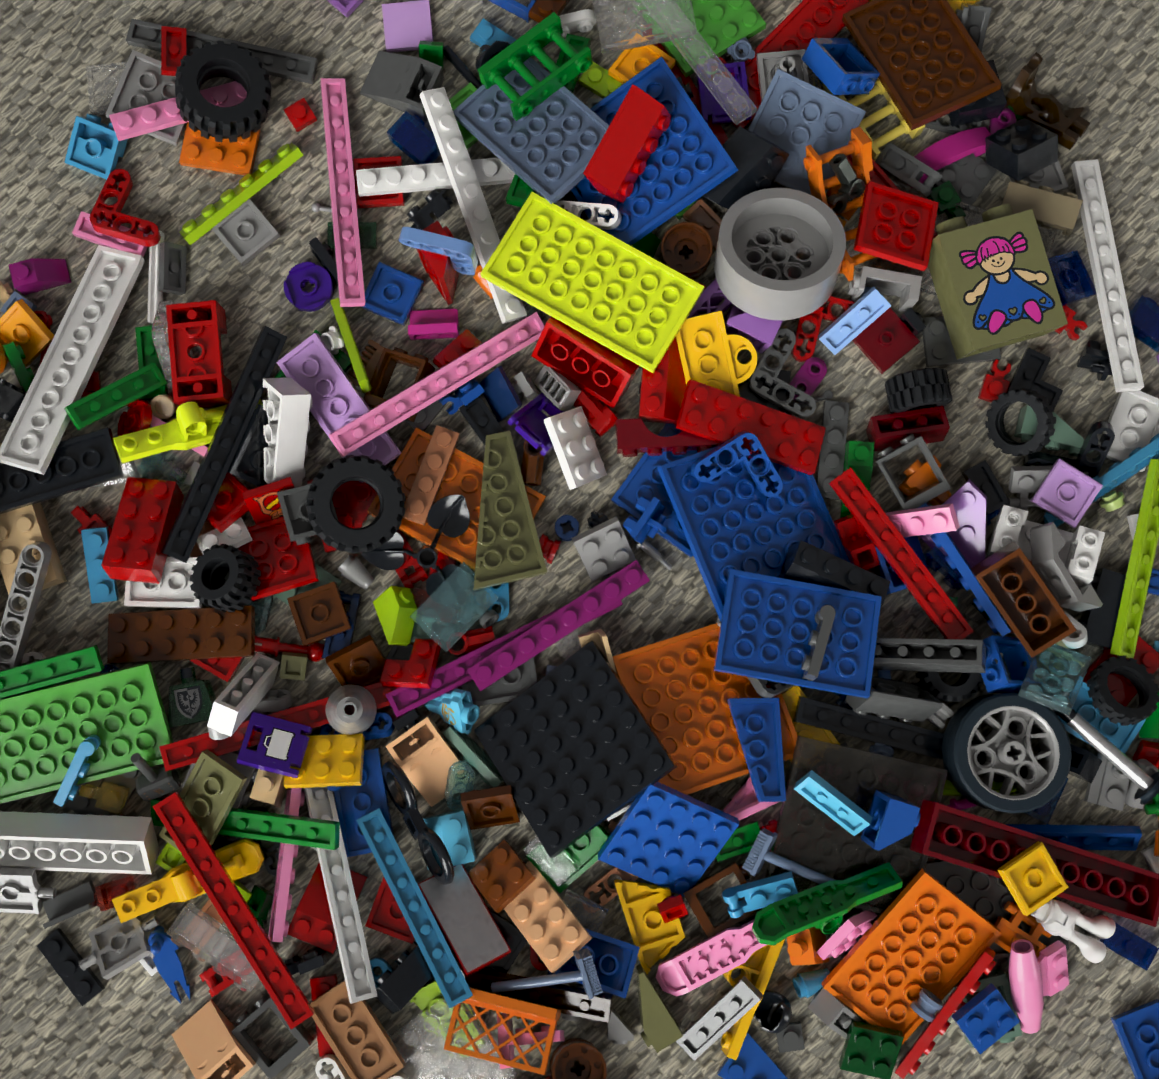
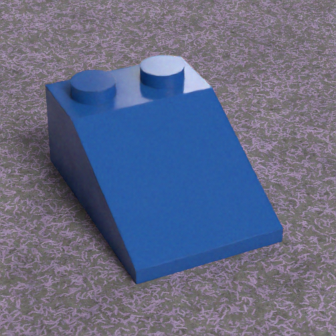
[547,928,640,998]

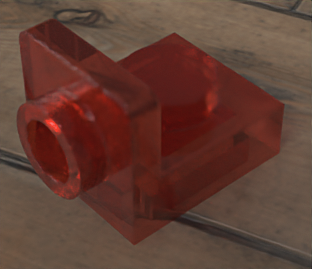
[94,876,135,912]

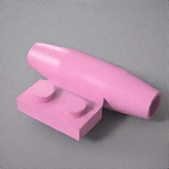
[1008,940,1069,1034]

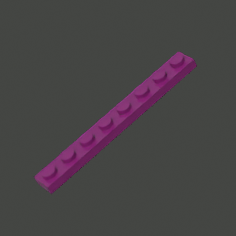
[467,560,650,691]

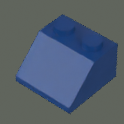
[860,790,921,851]

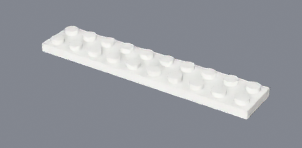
[0,245,145,475]

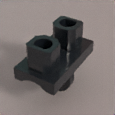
[1077,340,1113,381]

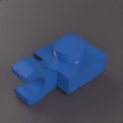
[439,378,485,415]

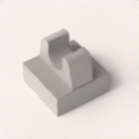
[513,371,540,399]

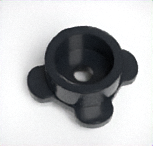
[587,511,609,529]

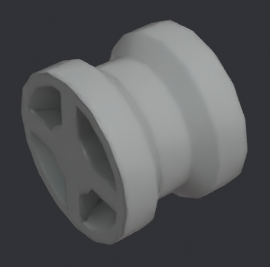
[927,703,954,729]

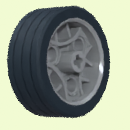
[942,693,1072,813]

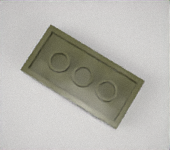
[159,749,248,851]

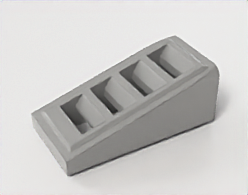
[534,365,581,411]

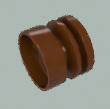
[660,222,713,280]
[550,1038,607,1079]

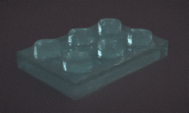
[410,562,499,652]
[1018,644,1092,716]

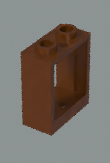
[364,347,435,422]
[683,862,762,938]

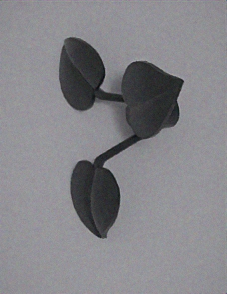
[360,494,470,610]

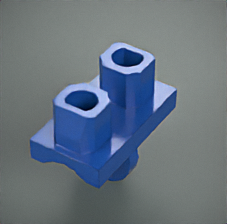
[623,496,667,545]

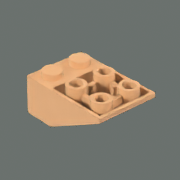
[385,716,473,807]
[171,999,256,1079]

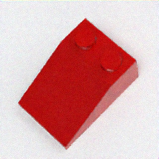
[287,862,368,954]

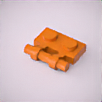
[994,901,1052,958]

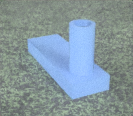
[818,286,891,355]

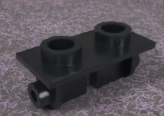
[405,189,453,230]

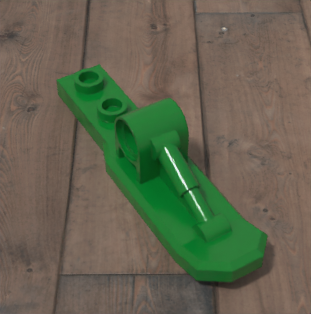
[752,862,903,946]

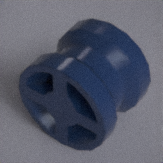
[555,515,579,541]

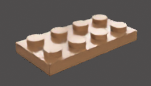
[309,980,406,1079]

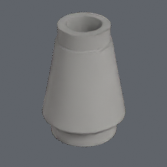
[337,555,375,590]

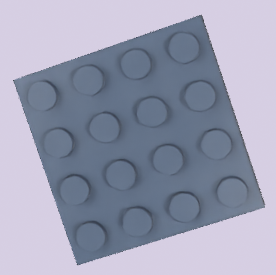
[748,69,866,195]

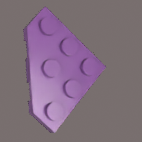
[918,479,987,577]

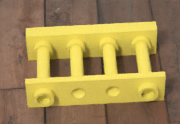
[821,56,925,161]

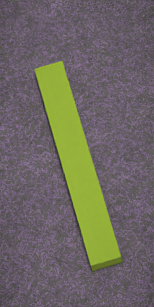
[1110,459,1159,659]

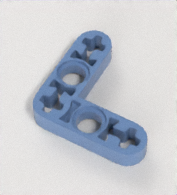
[399,227,478,275]

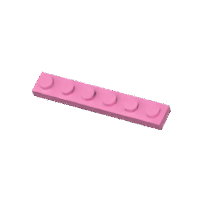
[109,81,247,141]
[268,788,305,942]

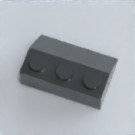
[845,676,943,723]

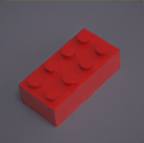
[531,316,640,408]
[101,477,184,584]

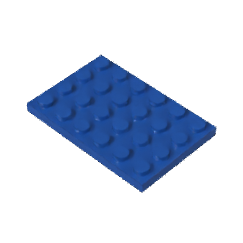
[714,569,882,698]

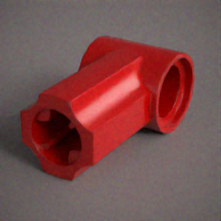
[573,389,618,437]
[446,626,495,656]

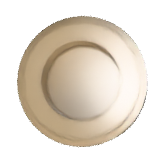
[150,394,177,419]

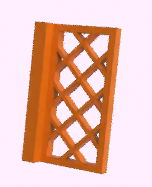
[444,987,561,1075]

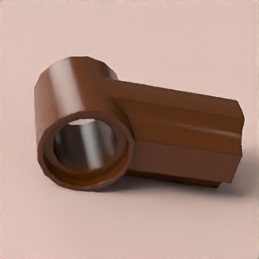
[521,440,545,486]

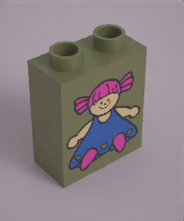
[928,204,1068,360]

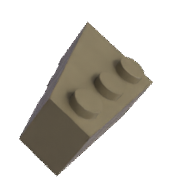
[1002,180,1083,236]

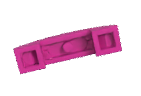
[907,127,991,189]

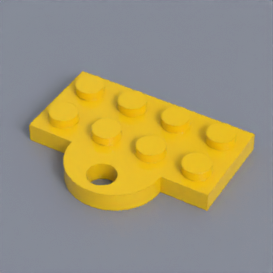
[676,310,757,397]

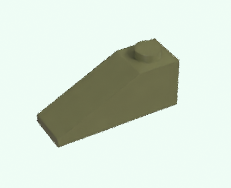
[636,964,683,1053]

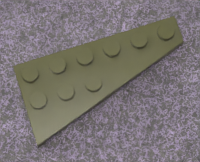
[473,431,547,591]

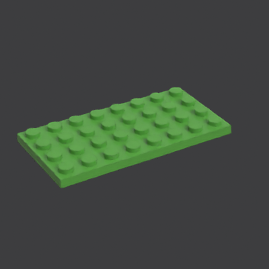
[0,662,173,804]

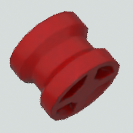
[539,534,561,564]

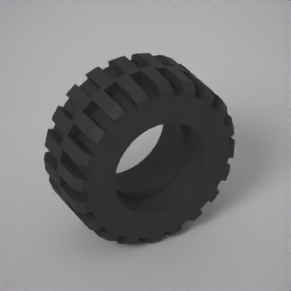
[175,41,271,142]
[306,455,406,553]

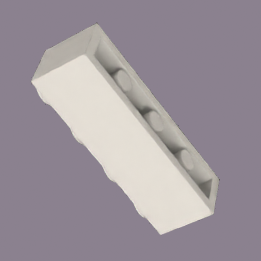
[207,652,280,737]

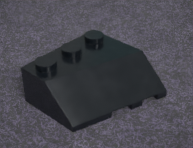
[703,126,790,209]

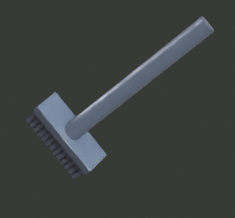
[742,828,835,884]
[491,948,603,1000]

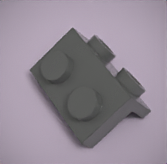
[955,2,992,52]

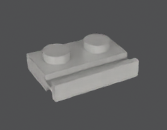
[1084,752,1130,811]

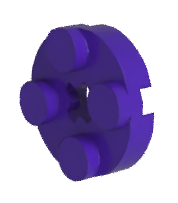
[284,262,334,312]

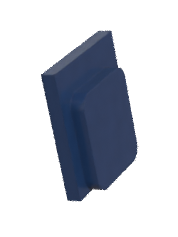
[479,366,522,422]

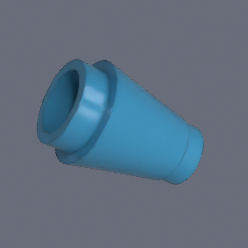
[792,968,830,998]

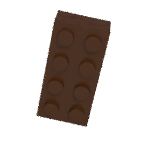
[970,540,1077,658]

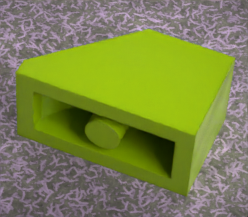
[373,586,417,646]

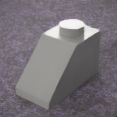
[808,988,865,1039]

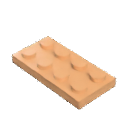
[504,861,592,974]

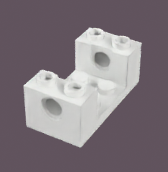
[986,505,1105,587]

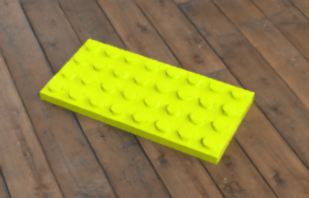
[480,192,704,373]

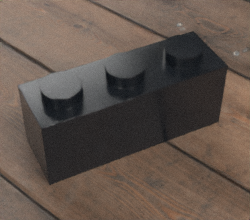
[1077,568,1126,649]

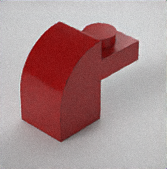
[833,514,879,570]

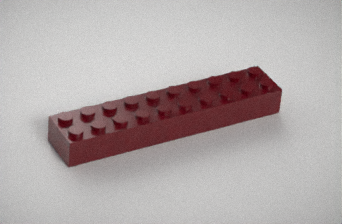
[910,800,1159,927]

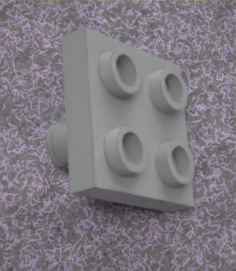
[756,49,809,102]

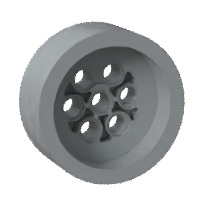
[714,188,846,320]

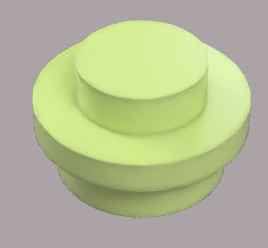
[1099,490,1125,512]

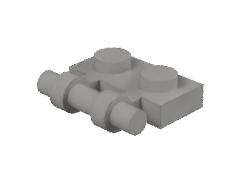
[1007,466,1053,510]

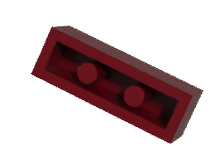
[866,406,950,451]

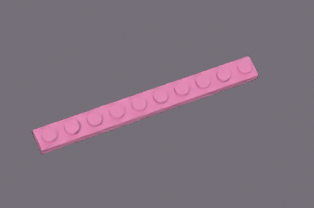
[320,78,365,307]
[328,312,544,457]

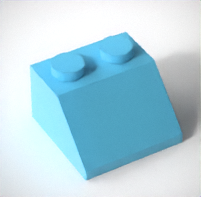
[423,809,477,870]

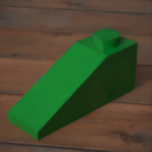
[840,441,874,518]

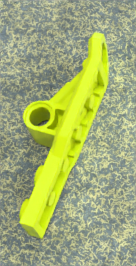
[113,399,263,463]

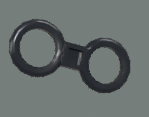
[382,760,454,885]

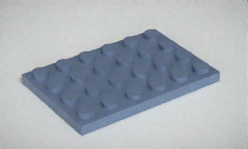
[453,57,609,204]

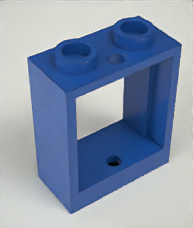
[802,38,880,95]
[981,635,1043,694]

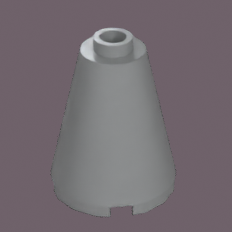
[325,684,377,735]

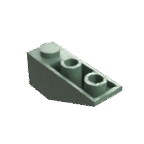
[1014,405,1094,457]

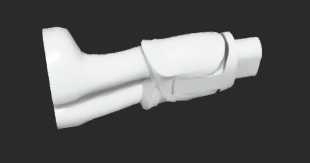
[1030,899,1116,963]

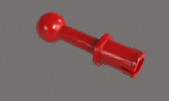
[255,636,324,662]

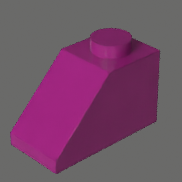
[8,258,72,295]

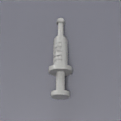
[625,531,672,570]

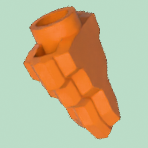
[898,455,951,506]

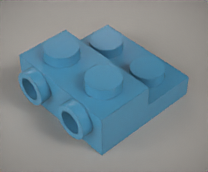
[64,113,128,180]

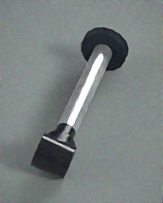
[1033,681,1159,805]

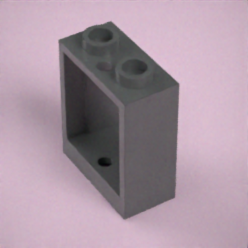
[875,433,951,510]
[231,994,314,1079]

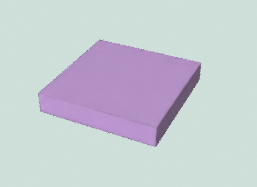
[382,0,433,53]
[1030,459,1103,528]

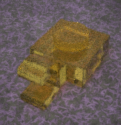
[78,781,130,814]

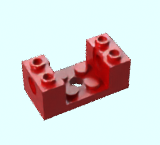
[166,300,232,408]

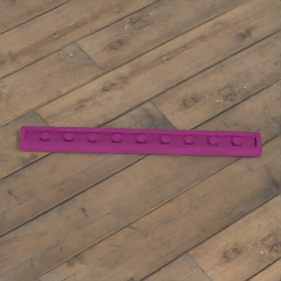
[385,600,623,717]

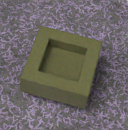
[280,651,308,681]

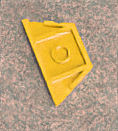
[614,879,685,974]

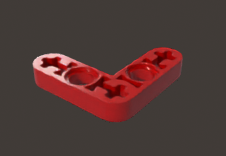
[89,169,161,247]
[791,296,855,362]

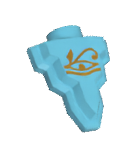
[424,688,479,734]

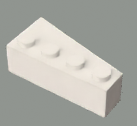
[263,377,313,488]

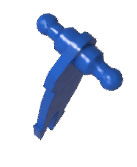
[148,926,191,1004]

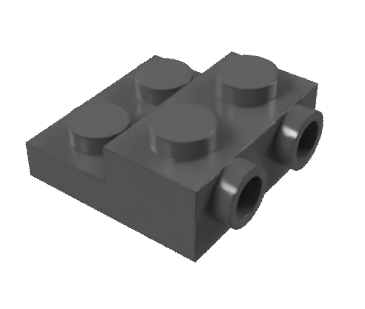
[277,484,338,545]

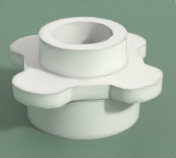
[321,326,344,355]

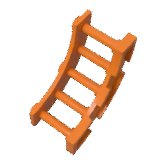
[803,126,896,281]

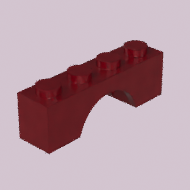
[615,418,718,457]

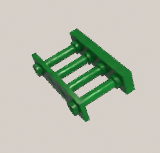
[477,12,593,121]

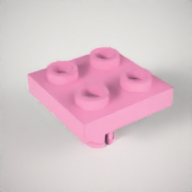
[817,908,877,960]

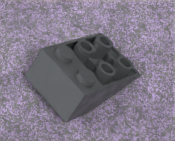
[360,51,445,121]

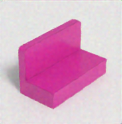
[408,309,459,340]

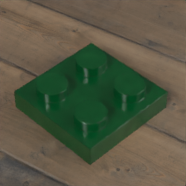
[839,1020,904,1079]

